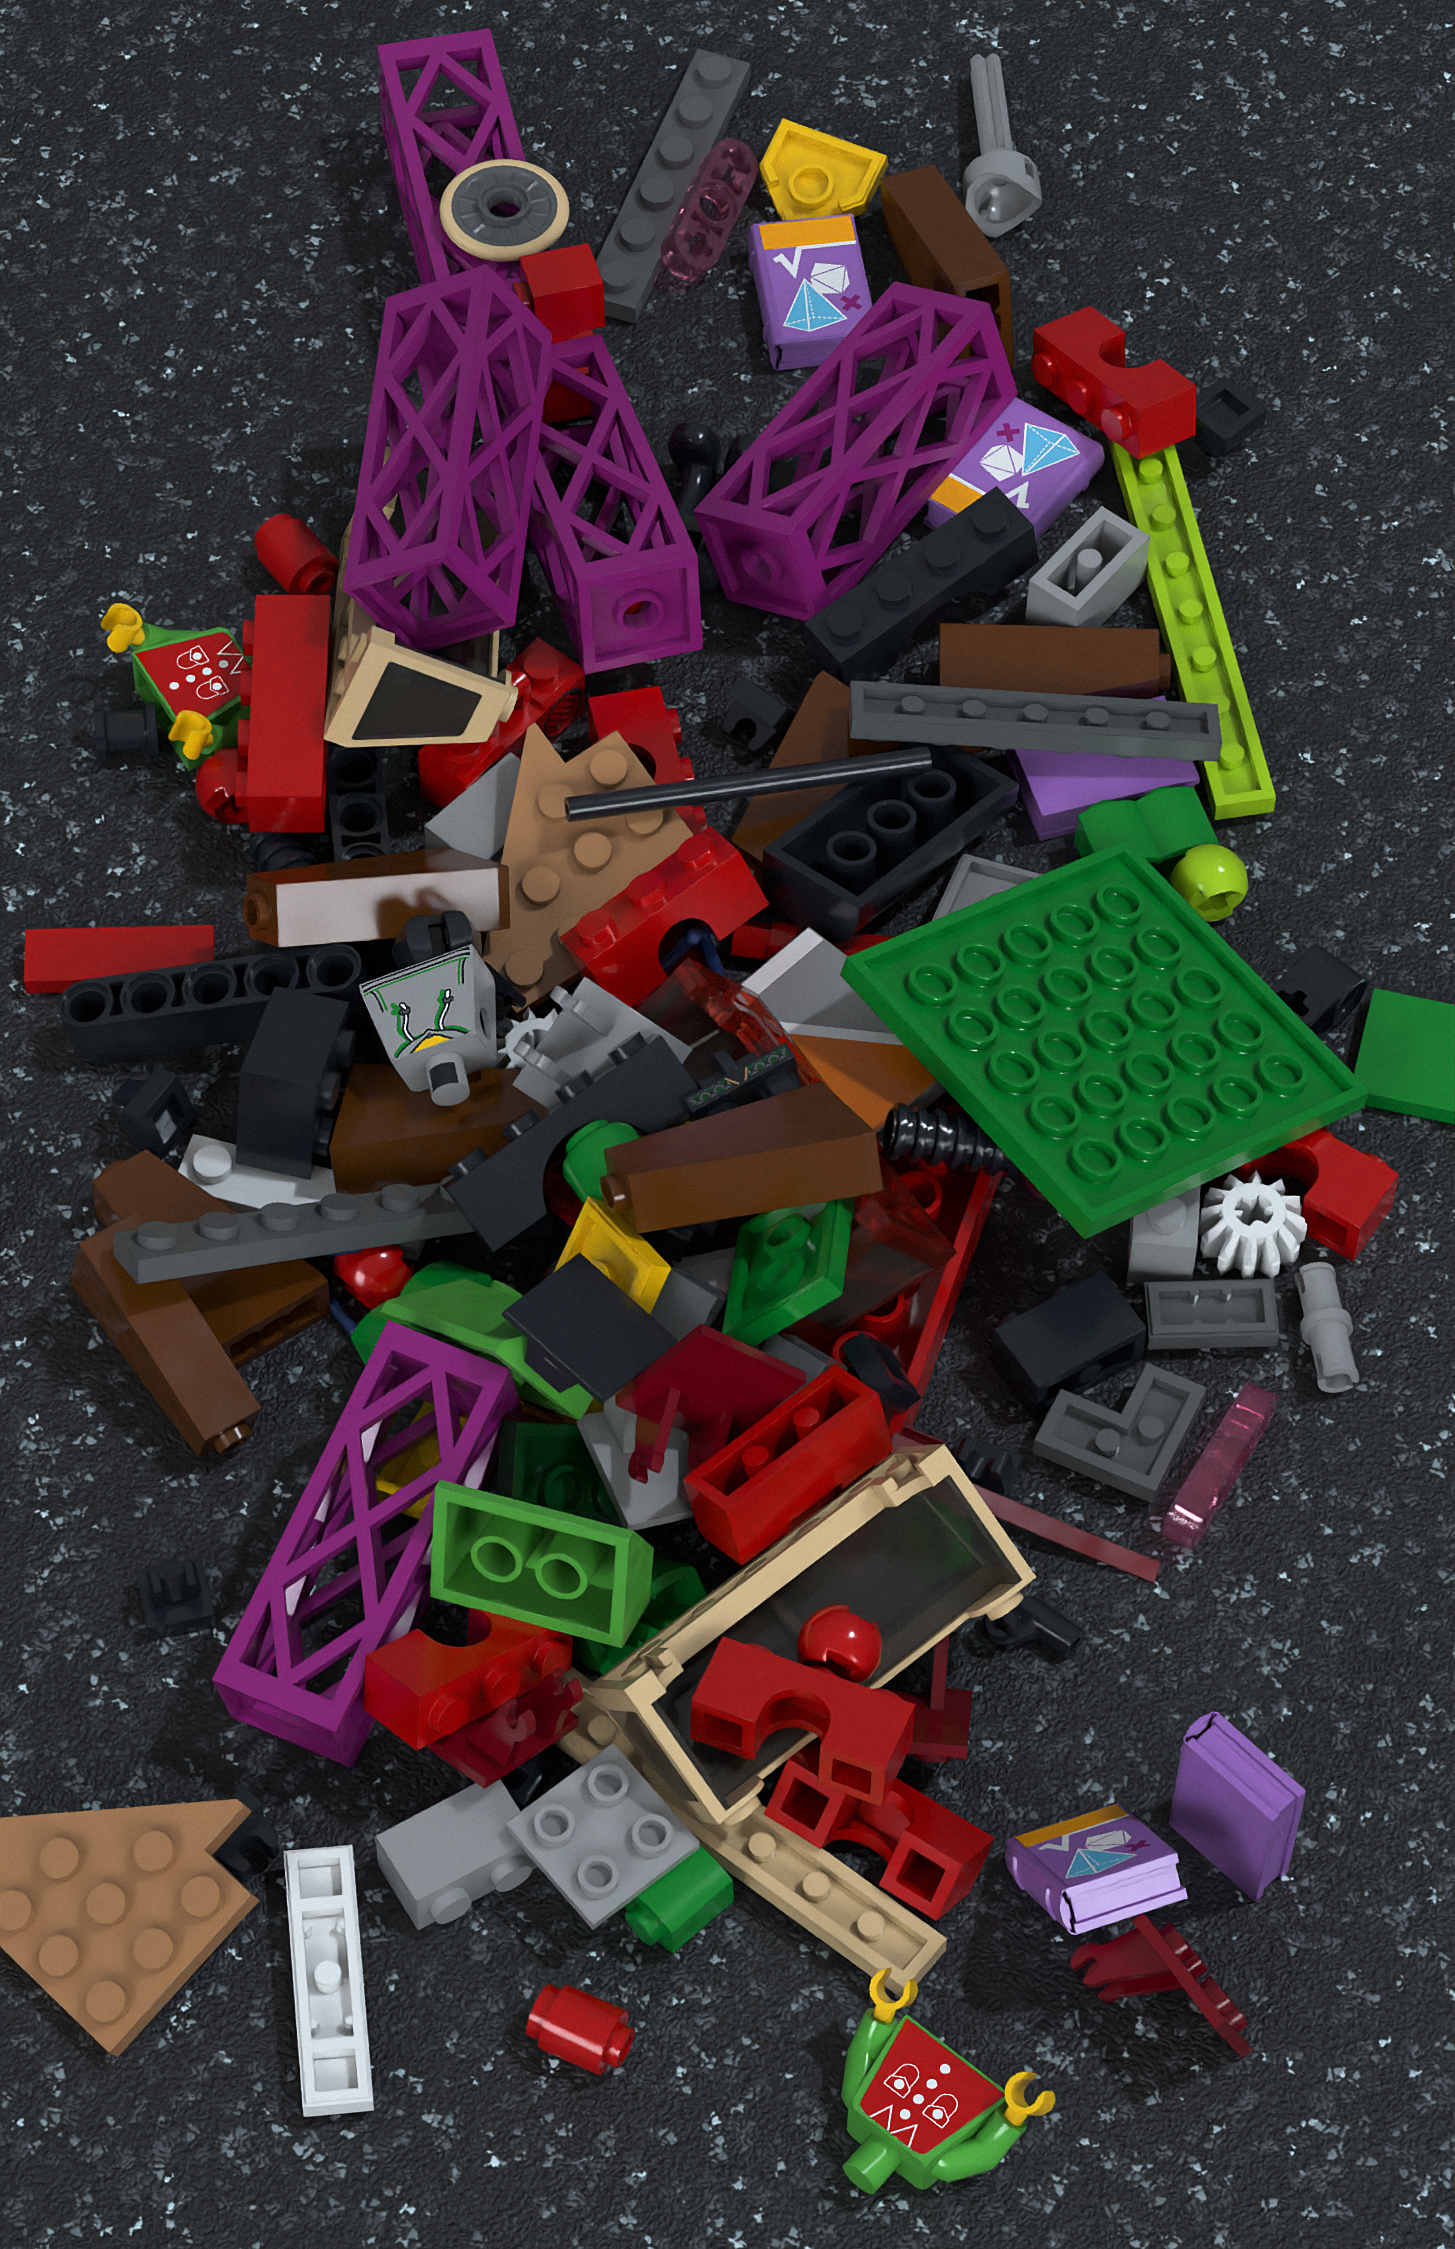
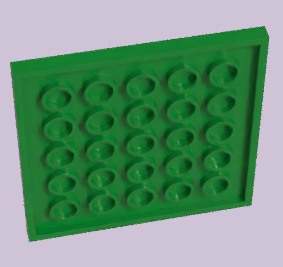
[840,839,1371,1240]

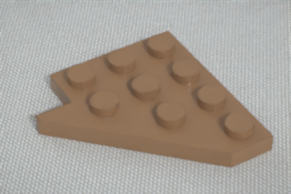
[482,722,694,1020]
[0,1799,260,2058]

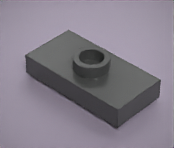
[1143,1279,1279,1350]

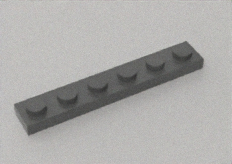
[596,49,751,324]
[848,680,1222,762]
[113,1176,474,1284]

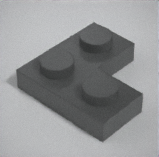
[1033,1363,1207,1504]

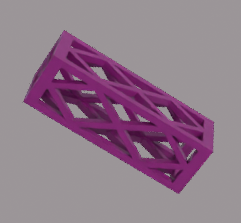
[377,28,550,327]
[343,264,553,654]
[693,281,1018,621]
[493,334,703,675]
[212,1320,524,1769]

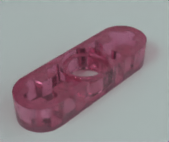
[661,138,759,281]
[1162,1382,1279,1549]

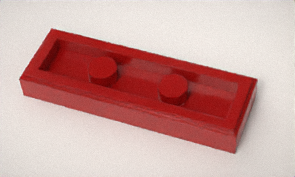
[24,925,215,994]

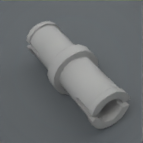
[1294,1262,1359,1393]

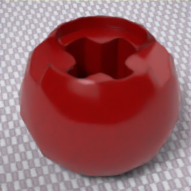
[195,747,248,824]
[333,1244,414,1310]
[796,1604,883,1684]

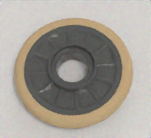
[440,159,569,262]

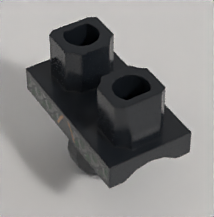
[683,1043,801,1122]

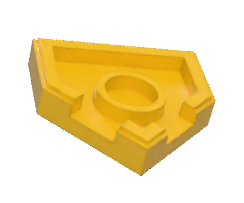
[759,118,888,221]

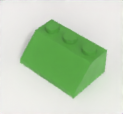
[380,1279,594,1421]
[430,1480,654,1648]

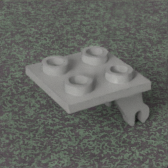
[512,977,692,1132]
[576,1383,694,1531]
[505,1743,701,1930]

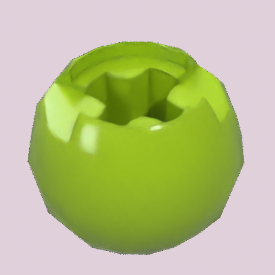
[1170,844,1249,922]

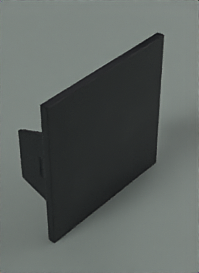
[502,1252,679,1405]

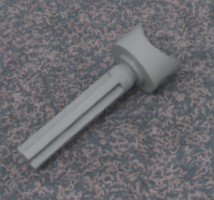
[962,53,1043,237]

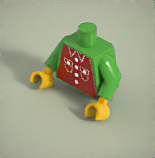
[100,603,253,771]
[841,1967,1055,2194]

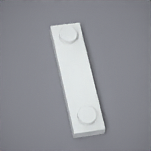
[178,1134,426,1261]
[283,1845,374,2117]

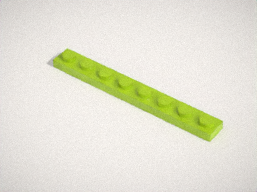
[1107,438,1276,820]

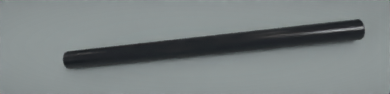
[564,747,932,822]

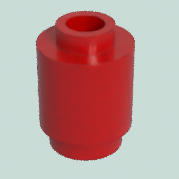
[254,513,339,595]
[526,1984,635,2076]

